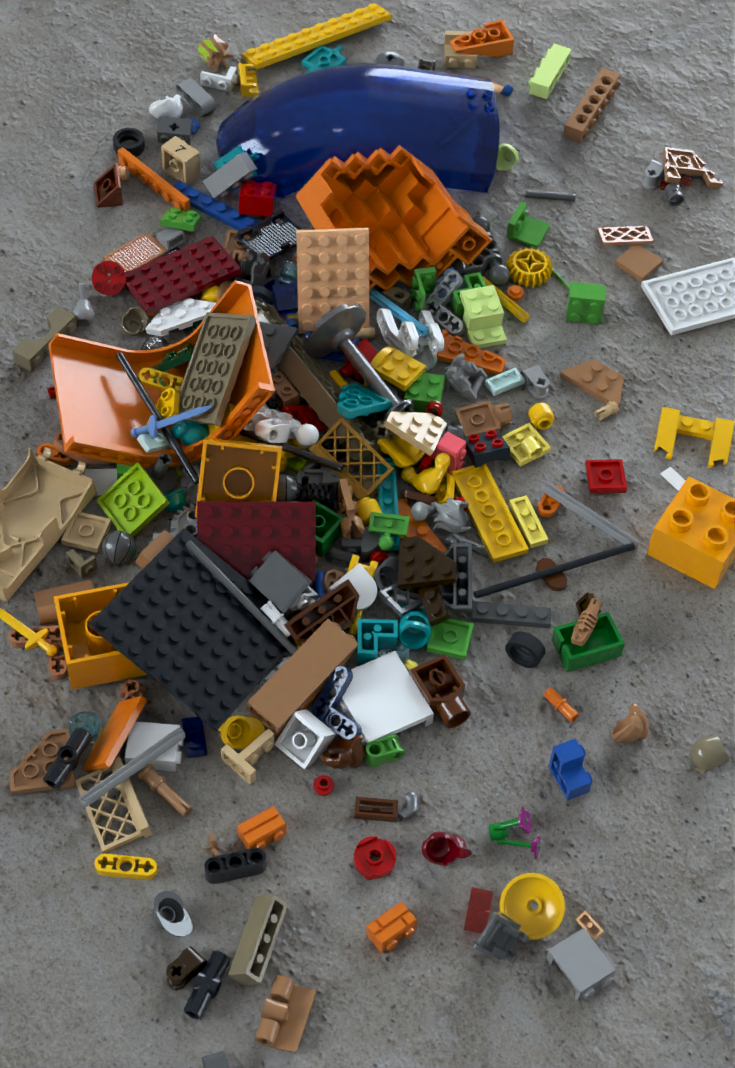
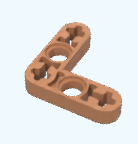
[8,625,68,680]

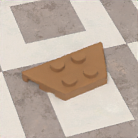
[560,359,624,407]

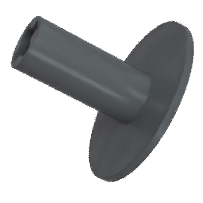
[144,453,178,493]

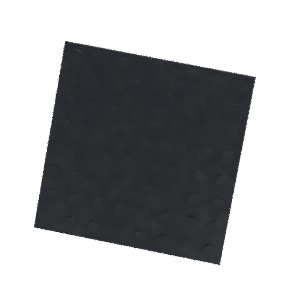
[88,528,295,731]

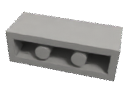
[203,152,257,198]

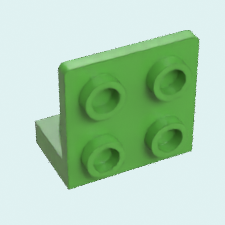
[506,201,550,248]
[410,267,436,314]

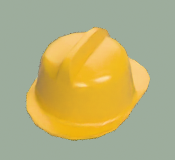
[218,715,265,750]

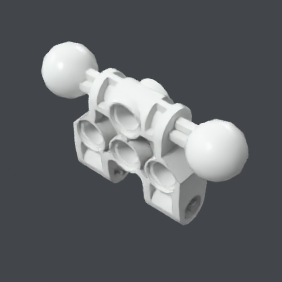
[243,403,319,448]

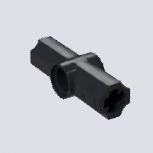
[43,728,92,789]
[184,951,230,1020]

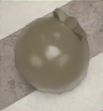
[690,734,729,774]

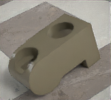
[379,286,412,312]

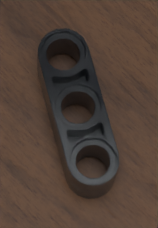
[204,848,266,884]

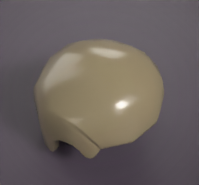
[121,307,148,336]

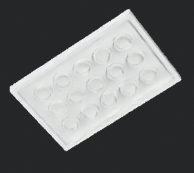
[641,258,735,335]

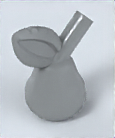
[72,283,95,326]

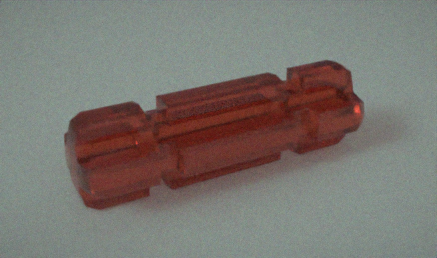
[659,176,692,191]

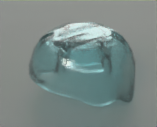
[69,711,102,745]

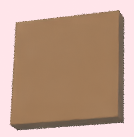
[615,244,663,282]

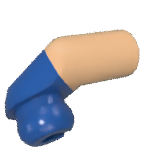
[489,83,514,96]

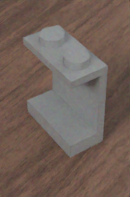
[546,928,616,1001]

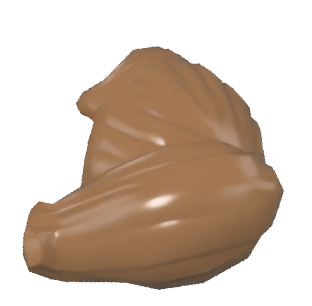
[611,702,649,744]

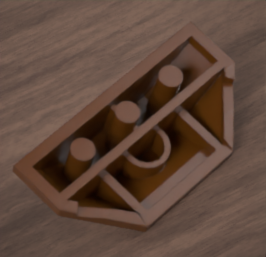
[284,579,360,643]

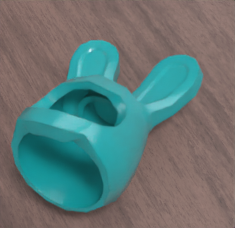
[398,604,432,649]

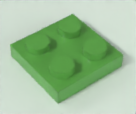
[160,207,202,231]
[426,618,474,660]

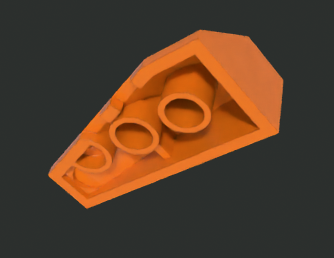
[450,19,514,57]

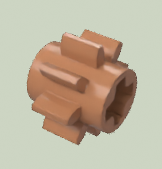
[119,678,145,700]

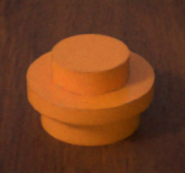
[507,285,524,301]

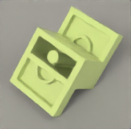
[459,285,507,349]

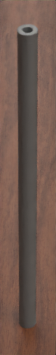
[185,540,298,655]

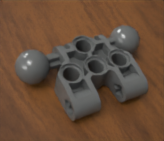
[451,215,510,286]

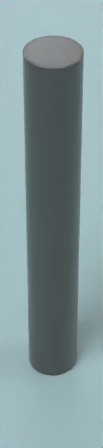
[525,190,576,201]

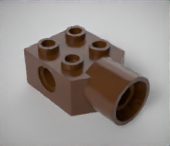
[409,654,471,728]

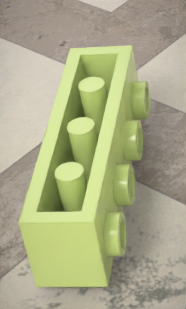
[528,43,572,99]

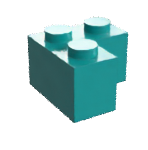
[357,619,398,666]

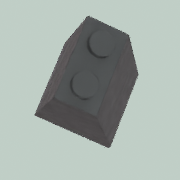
[249,550,312,613]

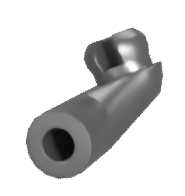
[398,792,420,822]

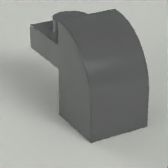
[341,527,380,563]

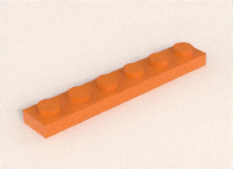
[118,147,190,211]

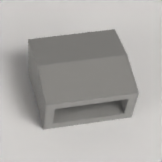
[156,227,186,250]

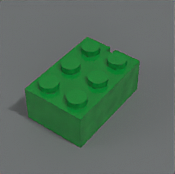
[551,612,625,672]

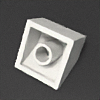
[275,709,336,770]

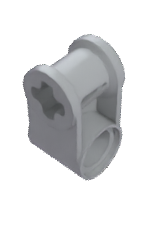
[642,160,665,190]
[520,365,549,400]

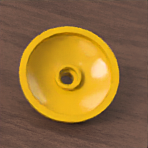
[500,873,565,940]

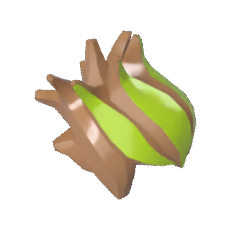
[198,35,233,73]

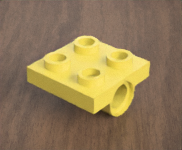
[502,423,551,467]

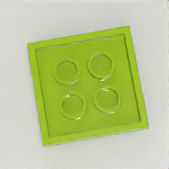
[96,462,170,537]

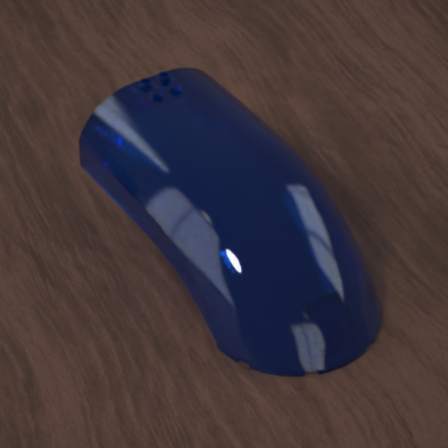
[216,63,500,198]

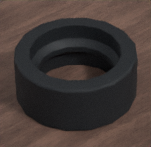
[113,128,145,157]
[505,631,545,668]

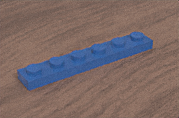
[173,180,261,231]

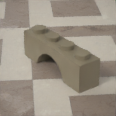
[12,306,77,372]

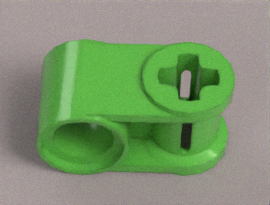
[364,734,406,767]

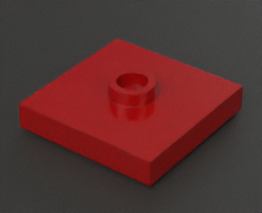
[585,459,627,494]

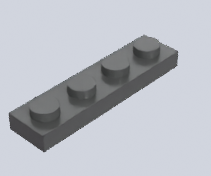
[471,601,551,629]

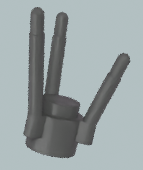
[445,533,488,558]

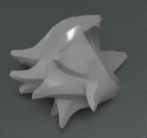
[429,498,470,533]

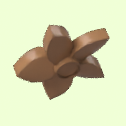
[205,833,219,857]

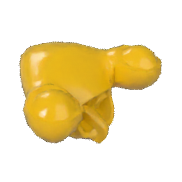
[400,453,451,495]

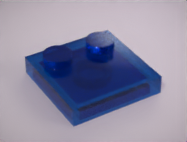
[272,282,298,315]

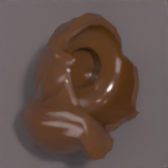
[320,735,364,769]

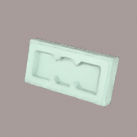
[485,367,525,396]
[137,431,172,453]

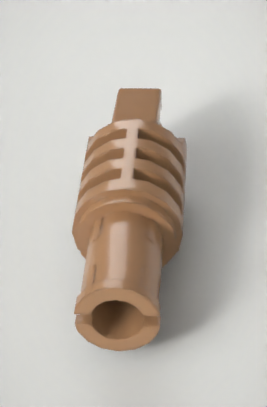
[571,598,603,646]

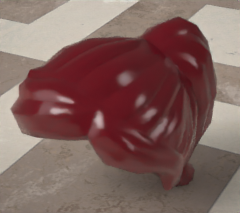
[421,832,472,867]

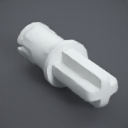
[260,601,290,638]

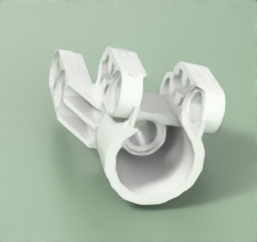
[377,308,444,372]

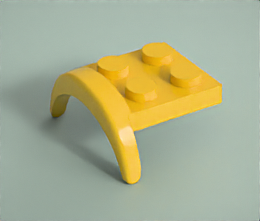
[363,346,426,391]

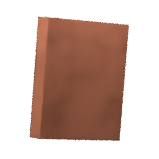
[93,163,123,208]

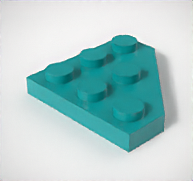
[337,383,392,419]

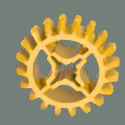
[506,247,553,288]

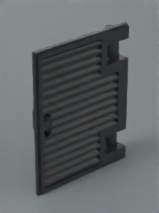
[235,210,303,260]

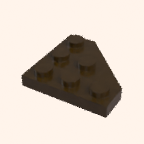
[398,536,458,589]

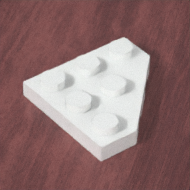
[145,298,216,336]

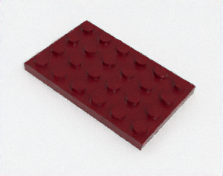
[125,236,242,315]
[197,501,316,580]

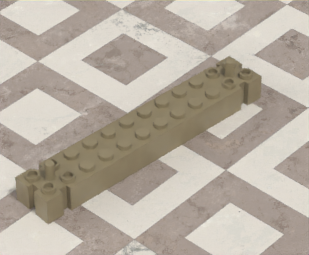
[255,300,385,462]

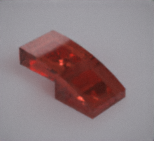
[464,887,493,934]

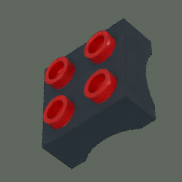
[464,430,510,468]

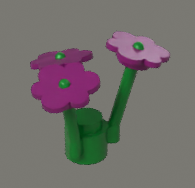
[489,806,541,859]

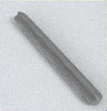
[541,481,640,550]
[79,728,185,807]

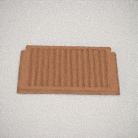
[103,233,169,272]

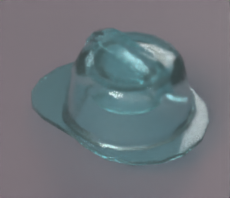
[278,260,297,285]

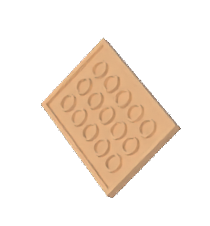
[296,228,369,334]

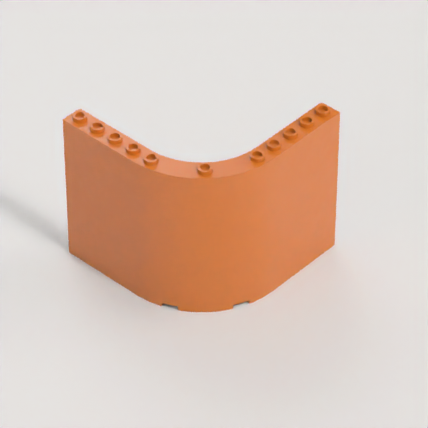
[48,281,275,468]

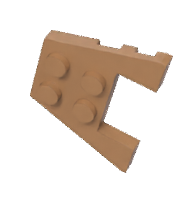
[662,147,723,189]

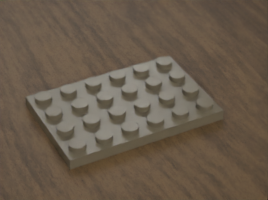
[179,312,257,426]

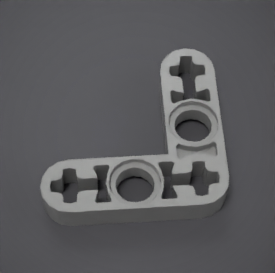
[424,271,466,336]

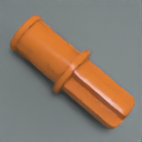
[544,688,579,723]

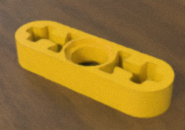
[94,854,157,880]

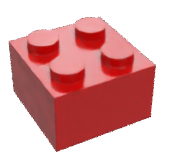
[238,180,277,217]

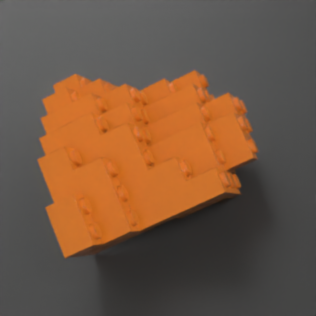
[296,145,492,291]

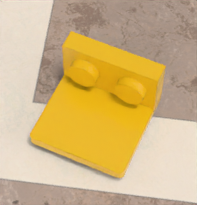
[377,434,426,468]

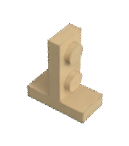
[221,728,274,785]

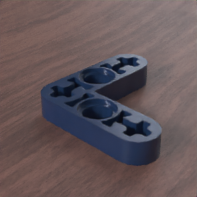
[312,666,362,740]

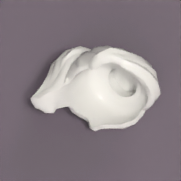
[149,95,183,119]

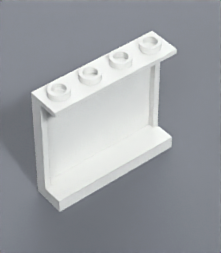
[330,651,434,749]

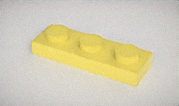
[509,495,548,548]

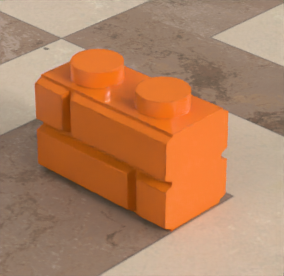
[237,806,287,850]
[366,902,417,953]

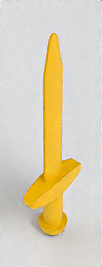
[0,608,57,656]

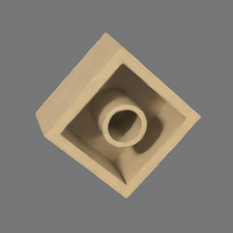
[161,136,200,185]

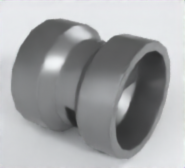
[664,183,685,207]

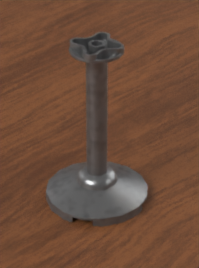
[303,303,414,422]

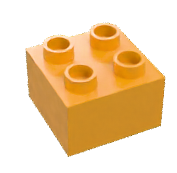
[195,437,282,518]
[647,476,735,589]
[54,582,147,690]

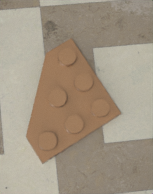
[9,728,75,795]

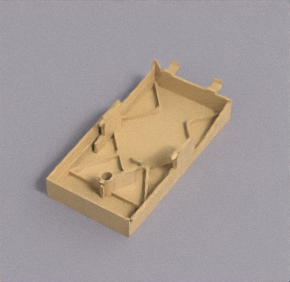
[0,447,97,602]

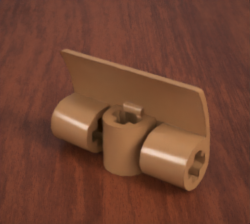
[34,580,94,625]
[255,975,316,1053]

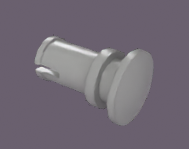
[411,502,438,521]

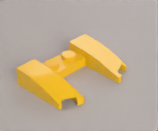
[654,407,735,468]

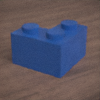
[548,738,593,801]

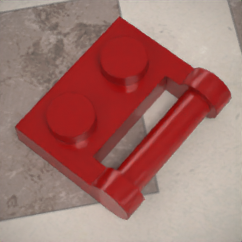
[281,405,326,433]

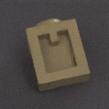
[66,549,97,579]

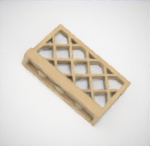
[75,756,153,853]

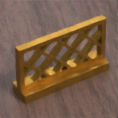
[309,417,395,500]

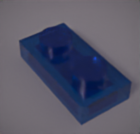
[182,716,208,758]

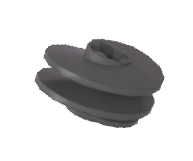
[376,52,404,79]

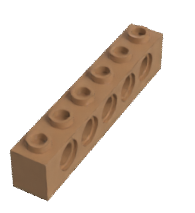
[563,68,621,144]

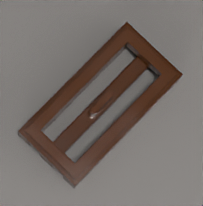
[354,797,398,822]

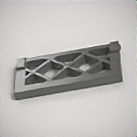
[377,582,423,617]

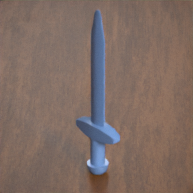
[130,405,212,439]

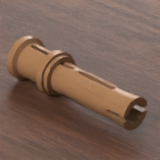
[137,764,193,818]

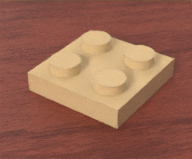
[61,512,112,553]

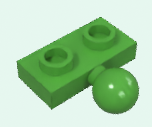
[368,512,410,551]

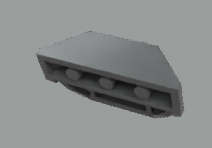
[439,543,473,611]

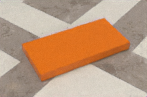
[82,696,147,772]

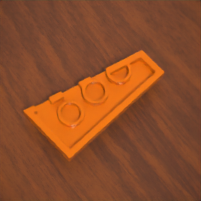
[436,329,506,376]

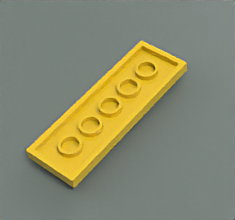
[450,463,529,563]

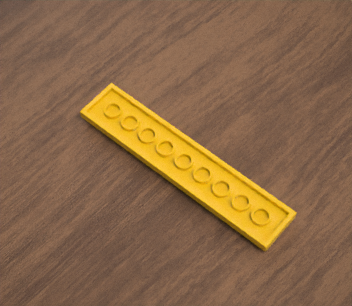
[241,3,392,70]

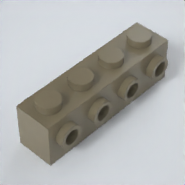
[228,894,288,986]

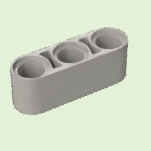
[176,78,217,116]

